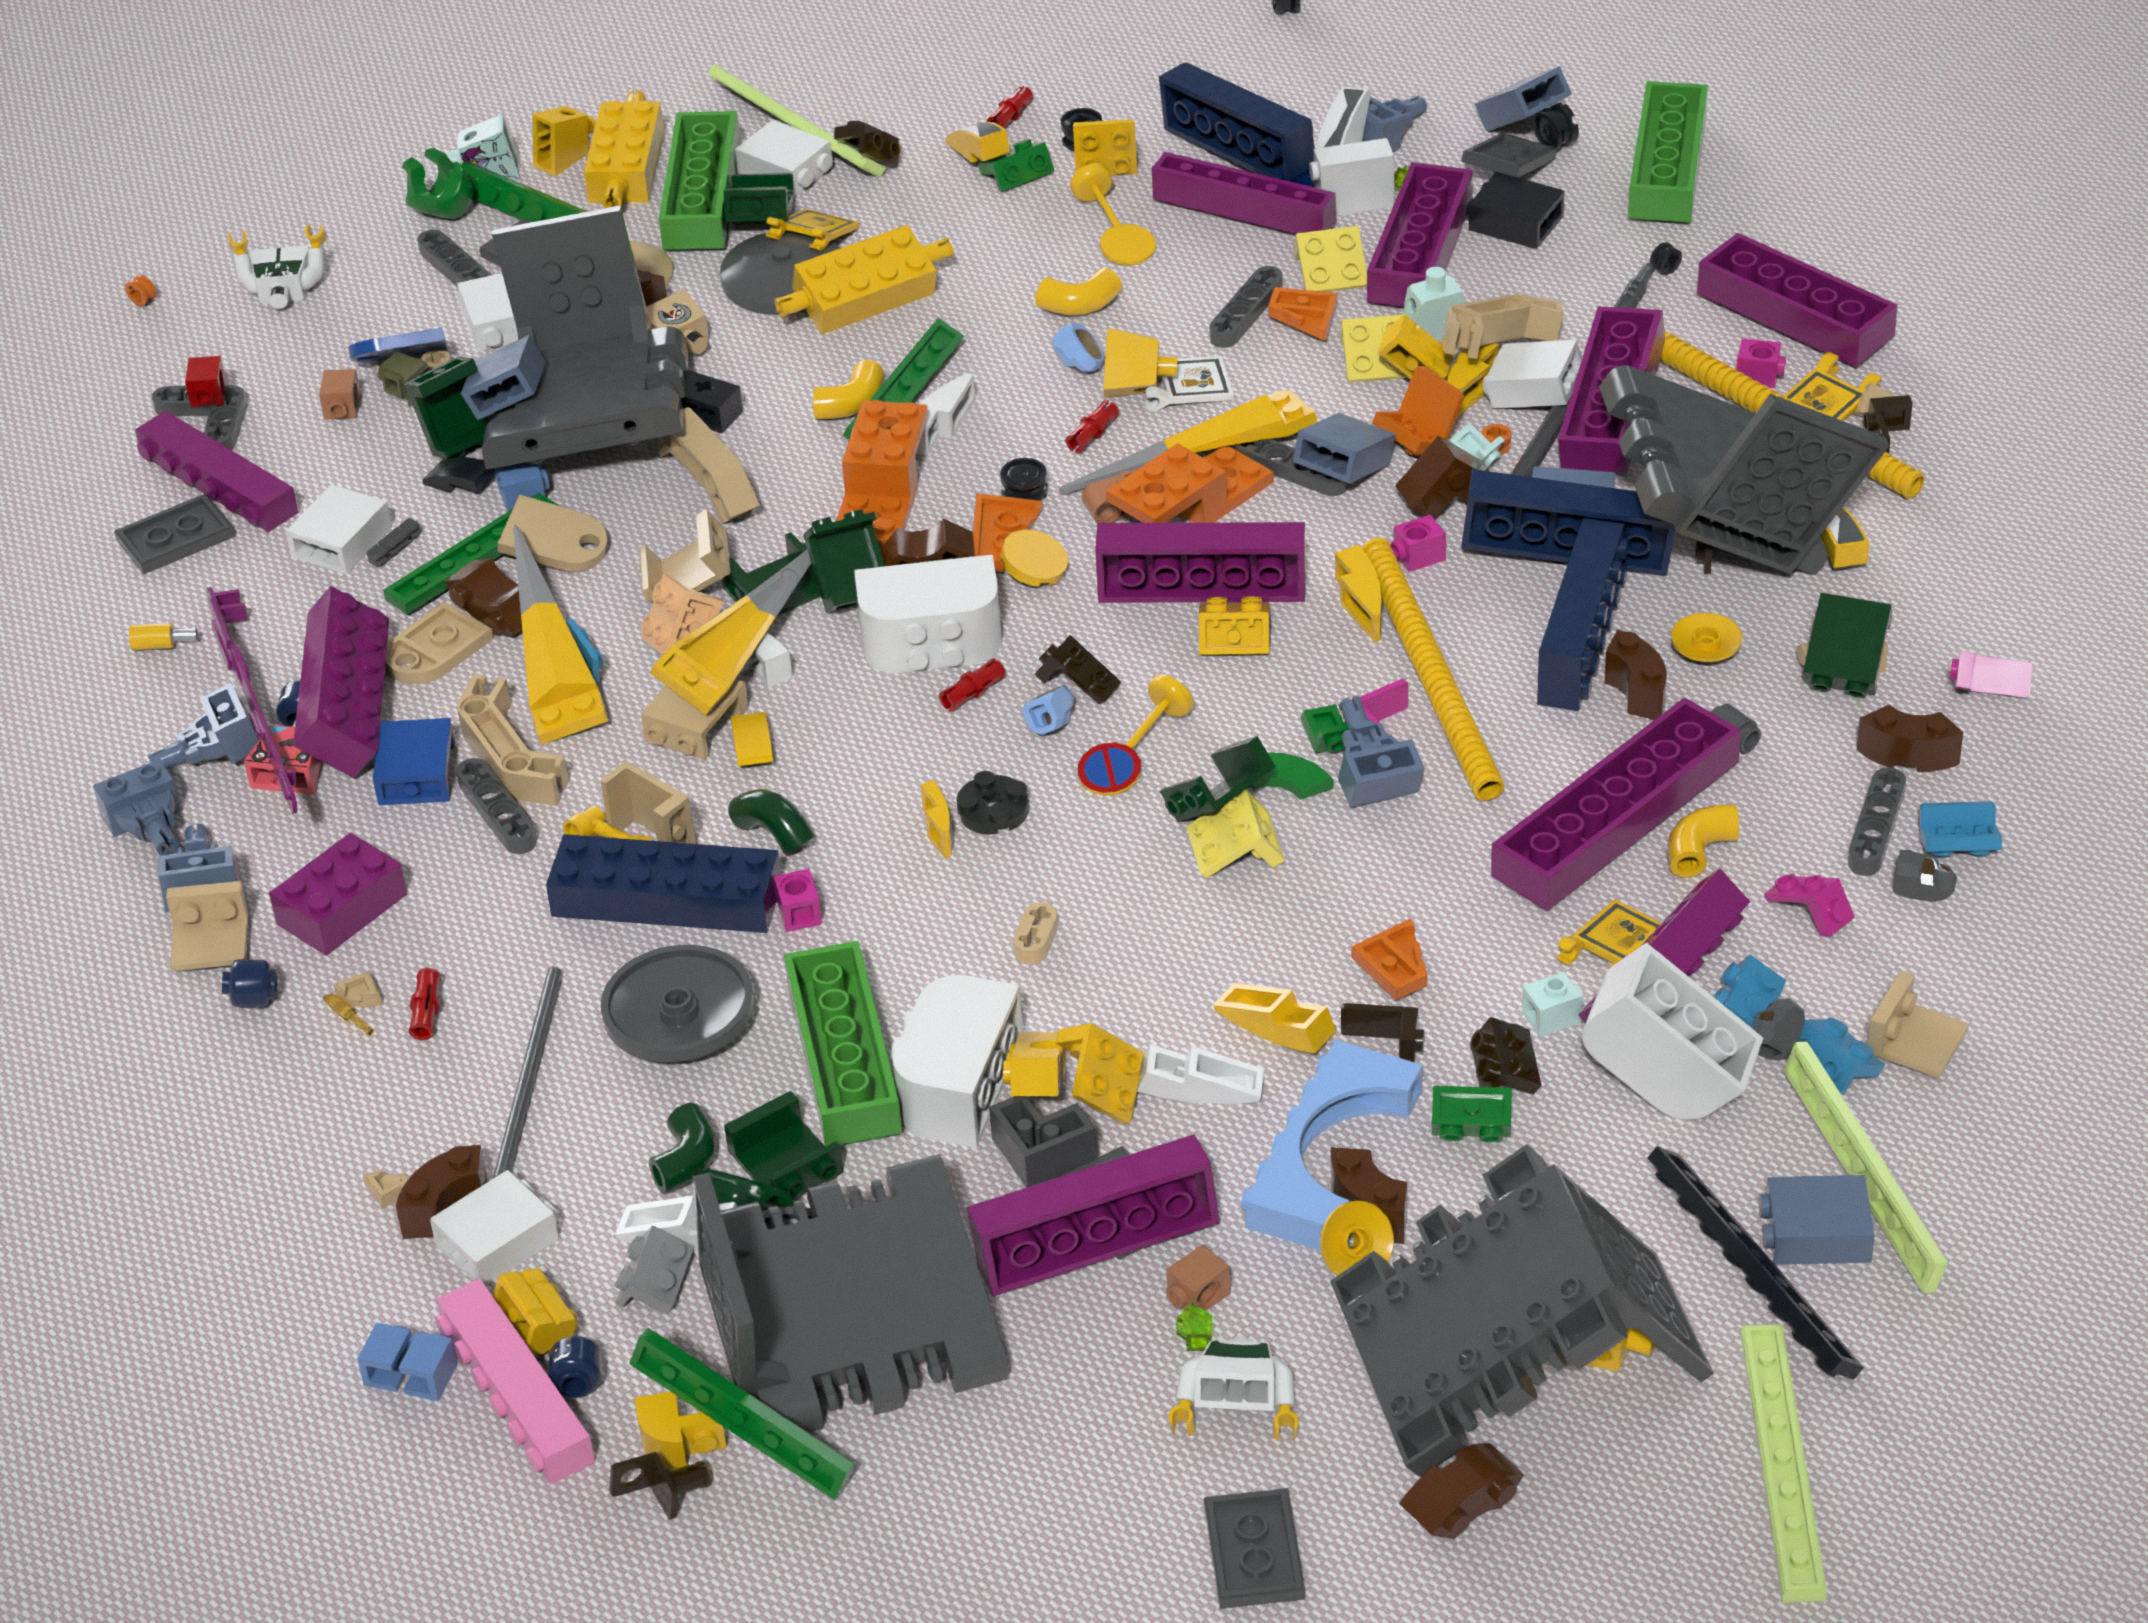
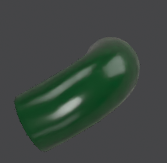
[728,788,815,854]
[649,1102,716,1194]
[702,1168,793,1212]

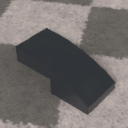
[422,457,495,493]

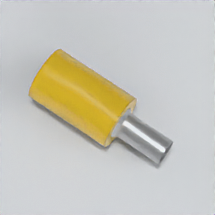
[129,623,198,651]

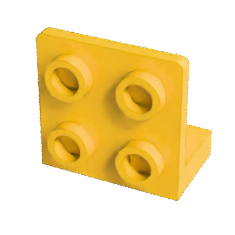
[1073,119,1137,175]
[1198,596,1269,655]
[1055,1023,1144,1124]

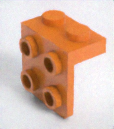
[1372,366,1464,457]

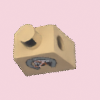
[646,289,709,354]

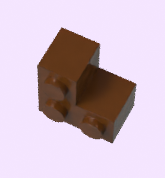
[1395,435,1489,520]

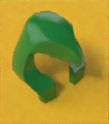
[402,148,473,219]

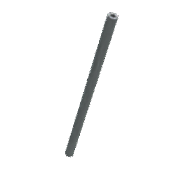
[492,967,562,1179]

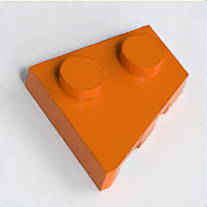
[1268,287,1338,340]
[1351,919,1427,1001]

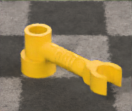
[563,806,653,841]

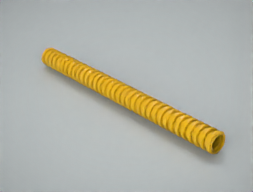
[1659,330,1925,499]
[1362,537,1505,801]

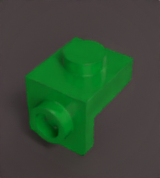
[1300,704,1349,754]

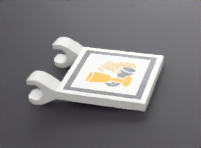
[1145,356,1234,411]

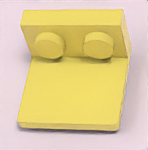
[1293,226,1367,292]
[1340,314,1408,382]
[1187,789,1285,878]

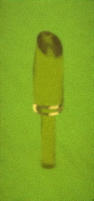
[323,993,374,1036]

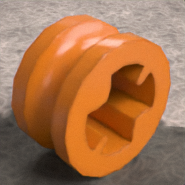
[125,274,157,306]
[1482,424,1512,455]

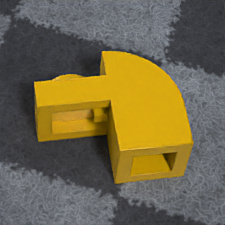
[634,1391,727,1469]

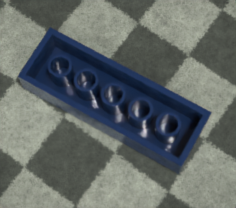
[1158,62,1314,184]
[1461,469,1675,576]
[1537,518,1629,711]
[546,834,781,933]

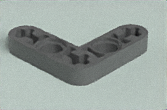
[152,385,247,450]

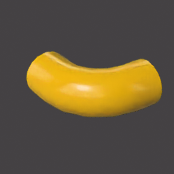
[1035,268,1123,316]
[813,360,884,419]
[1667,804,1739,878]

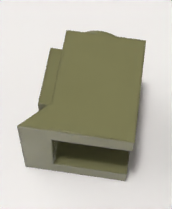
[378,351,428,407]

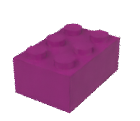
[269,832,407,956]

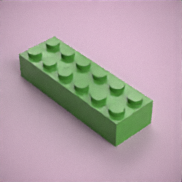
[1628,81,1708,223]
[659,111,740,251]
[784,941,902,1147]

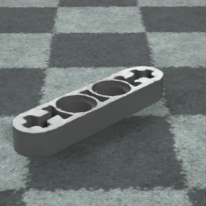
[417,230,492,287]
[1209,266,1283,348]
[1233,439,1348,496]
[456,758,537,854]
[1848,767,1906,876]

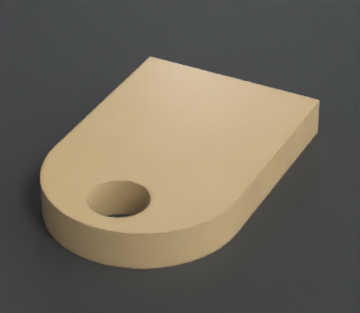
[497,494,607,572]
[385,602,494,684]

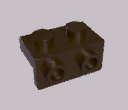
[834,121,900,168]
[1470,1017,1542,1095]

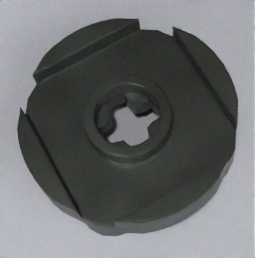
[956,771,1029,835]

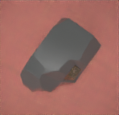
[1894,850,1957,902]
[1752,998,1805,1061]

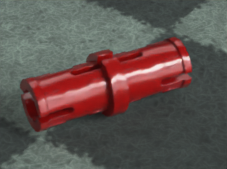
[987,86,1033,128]
[1065,400,1119,454]
[939,658,1006,712]
[409,968,441,1040]

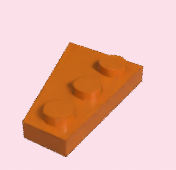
[973,493,1043,572]

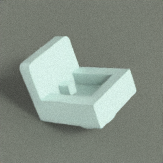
[1449,423,1505,468]

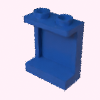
[373,718,455,806]

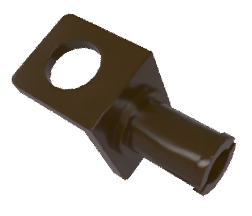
[609,1452,709,1520]

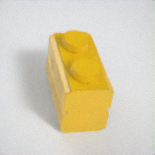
[1377,315,1454,380]
[493,1268,578,1355]

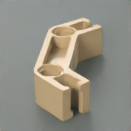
[1441,294,1564,359]
[657,407,760,524]
[457,674,569,806]

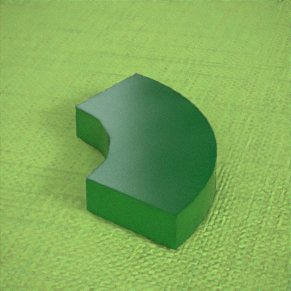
[1250,752,1333,800]

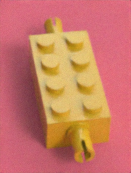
[584,90,664,208]
[775,224,954,335]

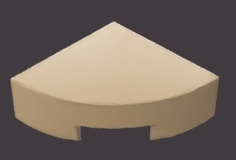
[1854,383,1895,417]
[333,971,382,1007]
[363,1171,409,1208]

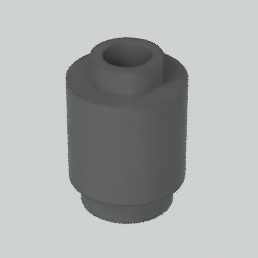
[1711,703,1761,753]

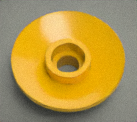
[1671,613,1742,662]
[1320,1201,1394,1276]

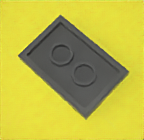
[1461,133,1557,178]
[114,494,235,575]
[1204,1488,1305,1609]

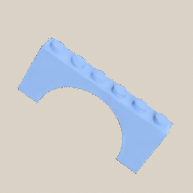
[1241,1040,1422,1251]

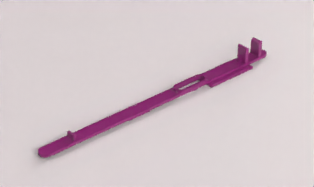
[207,587,297,814]

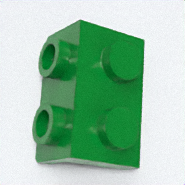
[978,139,1054,191]
[1432,1086,1512,1142]

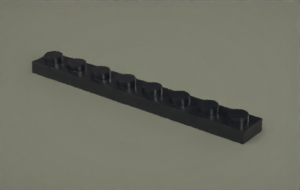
[1647,1146,1864,1380]

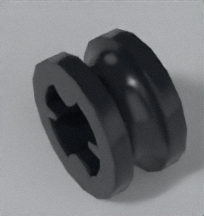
[1650,242,1682,275]

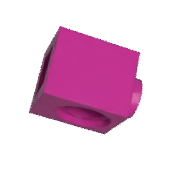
[1736,338,1786,389]
[1391,515,1446,572]
[773,869,822,932]

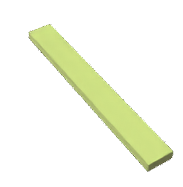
[708,64,886,177]
[1783,1041,1948,1293]
[1740,1324,1827,1603]

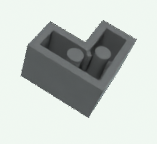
[989,1096,1097,1188]

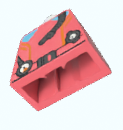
[244,720,322,794]

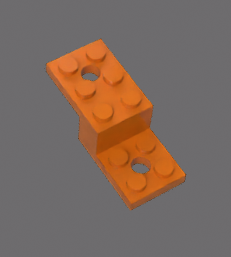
[836,400,928,549]
[1106,443,1274,523]

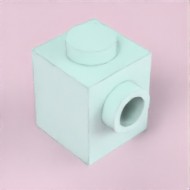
[1522,972,1584,1037]

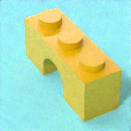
[1003,1032,1066,1096]

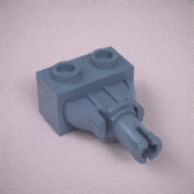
[1362,95,1427,151]
[148,682,260,770]
[1338,696,1425,808]
[93,759,181,856]
[158,824,238,913]

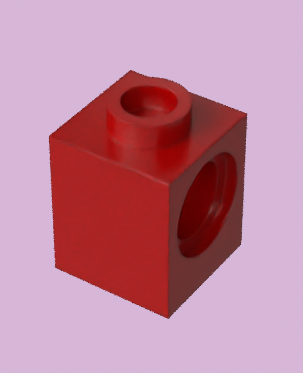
[185,355,226,407]

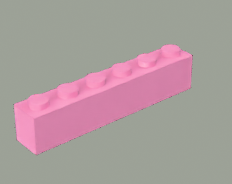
[435,1278,595,1485]

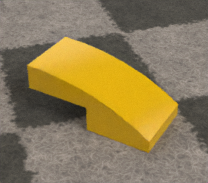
[730,711,773,766]
[921,780,952,858]

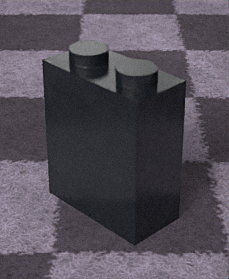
[1466,172,1565,249]

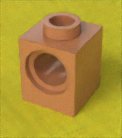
[319,369,361,420]
[1166,1245,1231,1319]

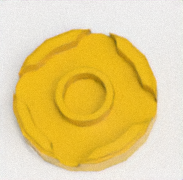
[1000,529,1069,586]

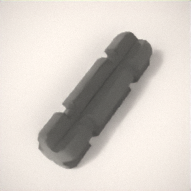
[366,518,421,567]

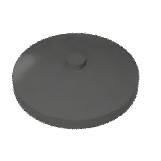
[720,230,840,315]
[601,945,754,1062]

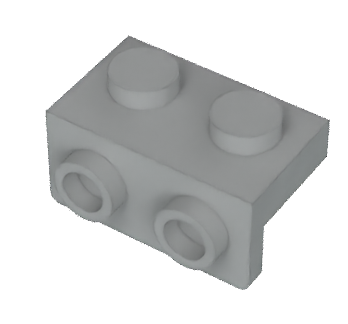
[615,1225,694,1315]

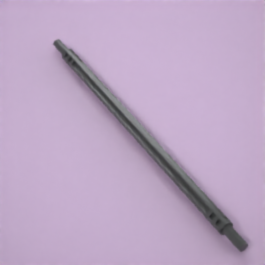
[1511,263,1655,477]

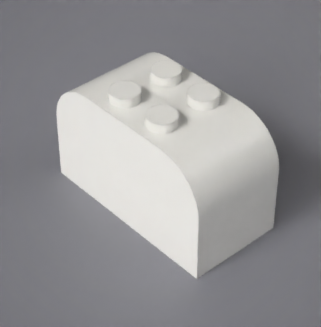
[854,554,1002,673]
[1582,943,1763,1120]
[891,975,1023,1148]

